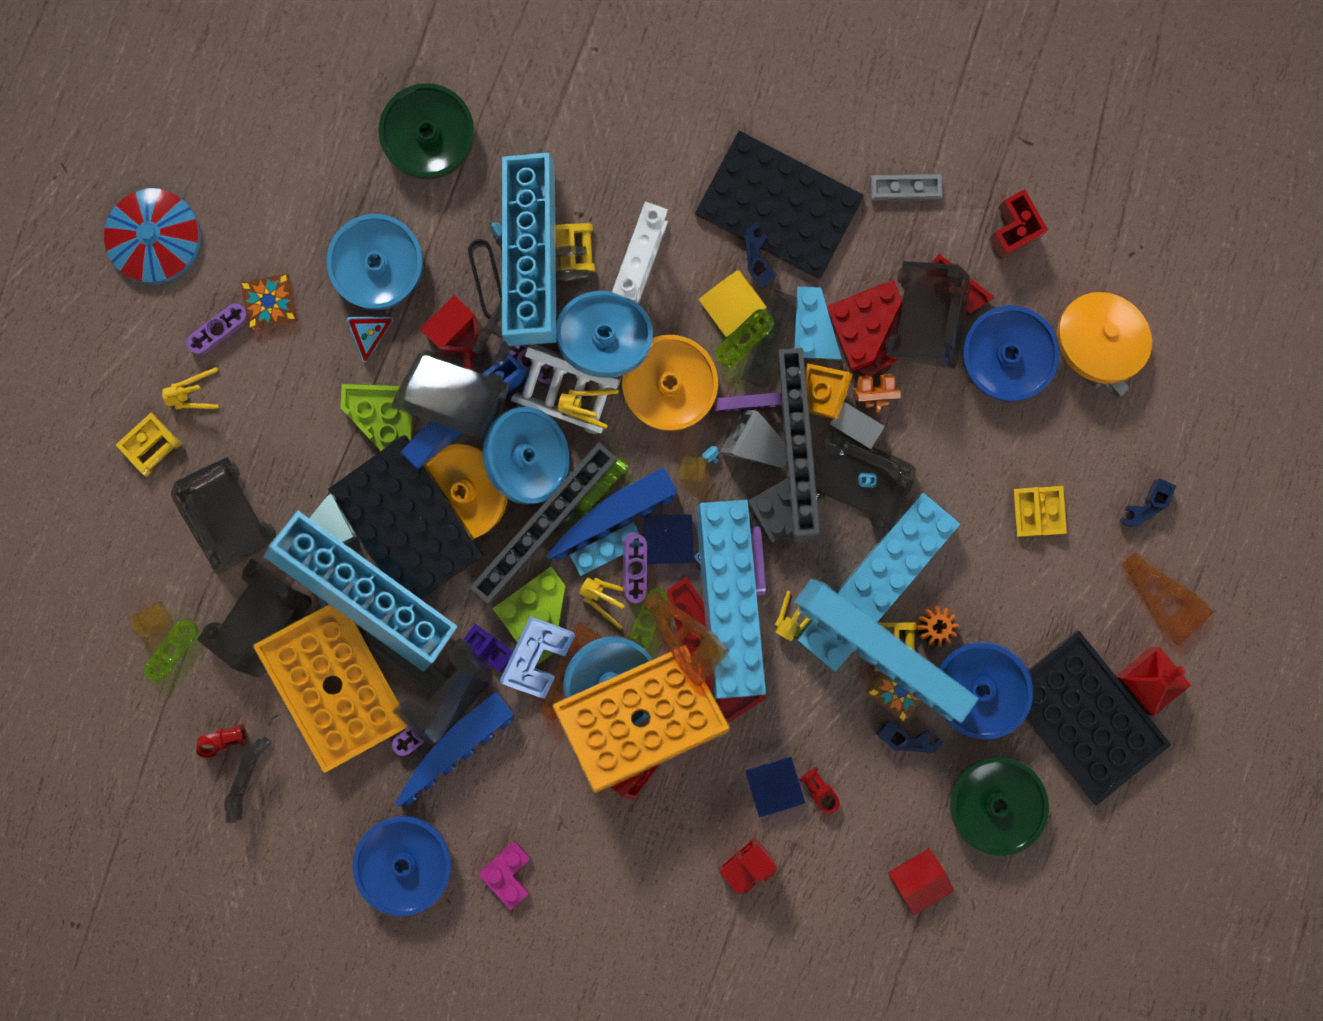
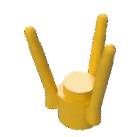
[162,368,219,410]
[558,389,619,429]
[579,577,630,630]
[775,591,811,641]

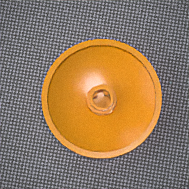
[1056,292,1152,384]
[622,335,718,431]
[425,443,508,538]

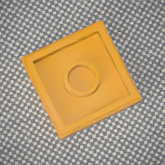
[805,363,852,420]

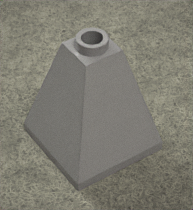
[720,410,787,468]

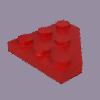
[827,279,903,371]

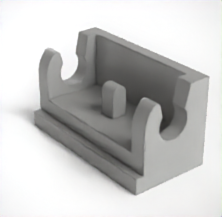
[830,401,885,449]

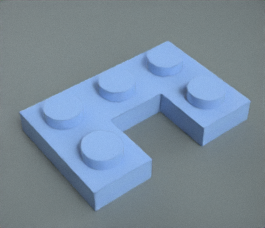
[500,616,575,699]

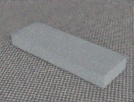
[870,174,943,201]

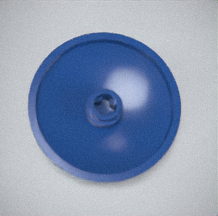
[962,305,1060,402]
[939,641,1034,739]
[353,816,452,916]

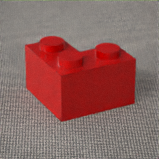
[989,189,1048,259]
[718,837,777,895]

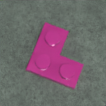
[478,840,531,910]

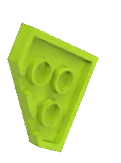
[340,384,415,451]
[493,566,566,667]

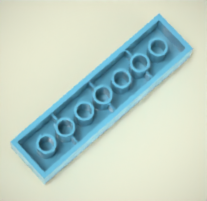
[502,153,556,346]
[796,493,960,672]
[695,500,766,699]
[263,511,458,672]
[794,578,979,723]

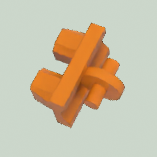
[853,374,901,414]

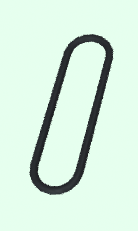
[468,239,502,319]

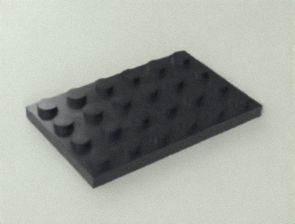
[695,131,865,280]
[328,435,485,599]
[1025,630,1171,806]

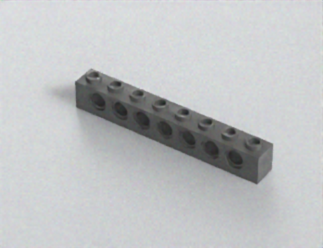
[778,348,820,543]
[470,442,619,604]

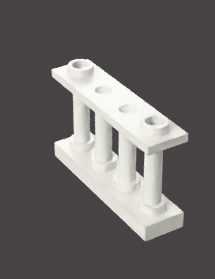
[612,201,668,304]
[511,344,622,434]

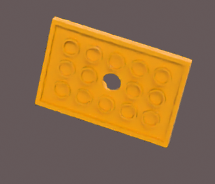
[253,604,411,773]
[553,645,729,794]

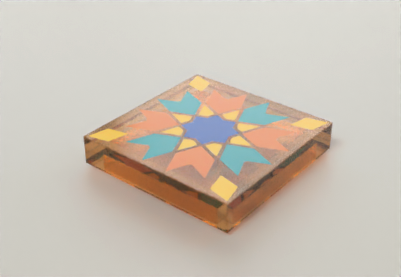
[241,273,298,330]
[866,673,922,723]

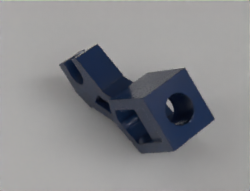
[744,222,777,288]
[1119,478,1176,527]
[876,720,943,754]

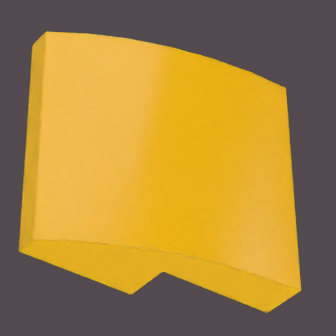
[698,270,768,337]
[1014,486,1067,537]

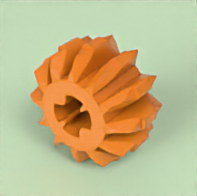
[917,606,959,647]

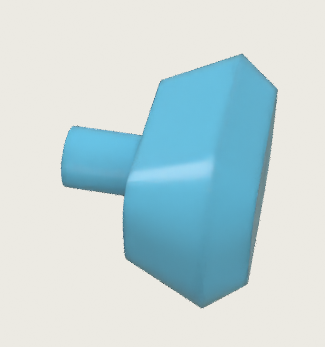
[490,222,502,241]
[702,446,719,463]
[858,473,877,487]

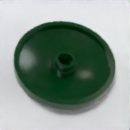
[379,83,475,179]
[950,757,1049,856]

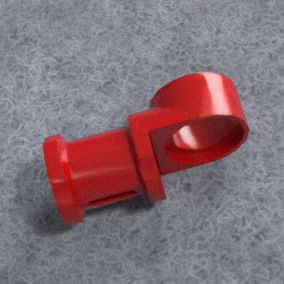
[196,724,247,758]
[799,767,840,814]

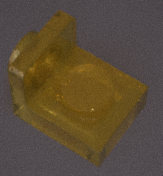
[678,455,708,485]
[129,602,173,637]

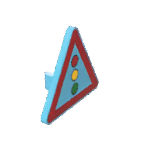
[346,316,393,362]

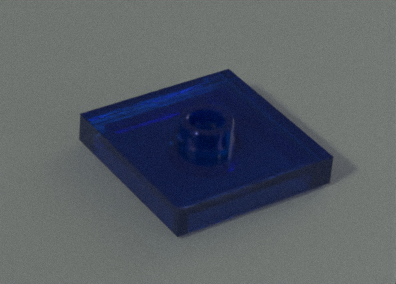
[644,514,694,564]
[745,756,806,818]

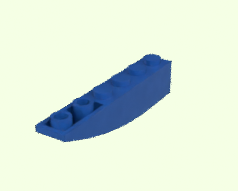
[401,353,527,470]
[547,467,678,561]
[395,691,516,807]

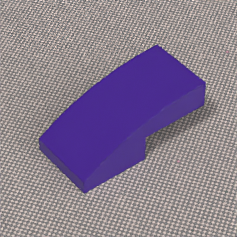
[461,624,513,673]

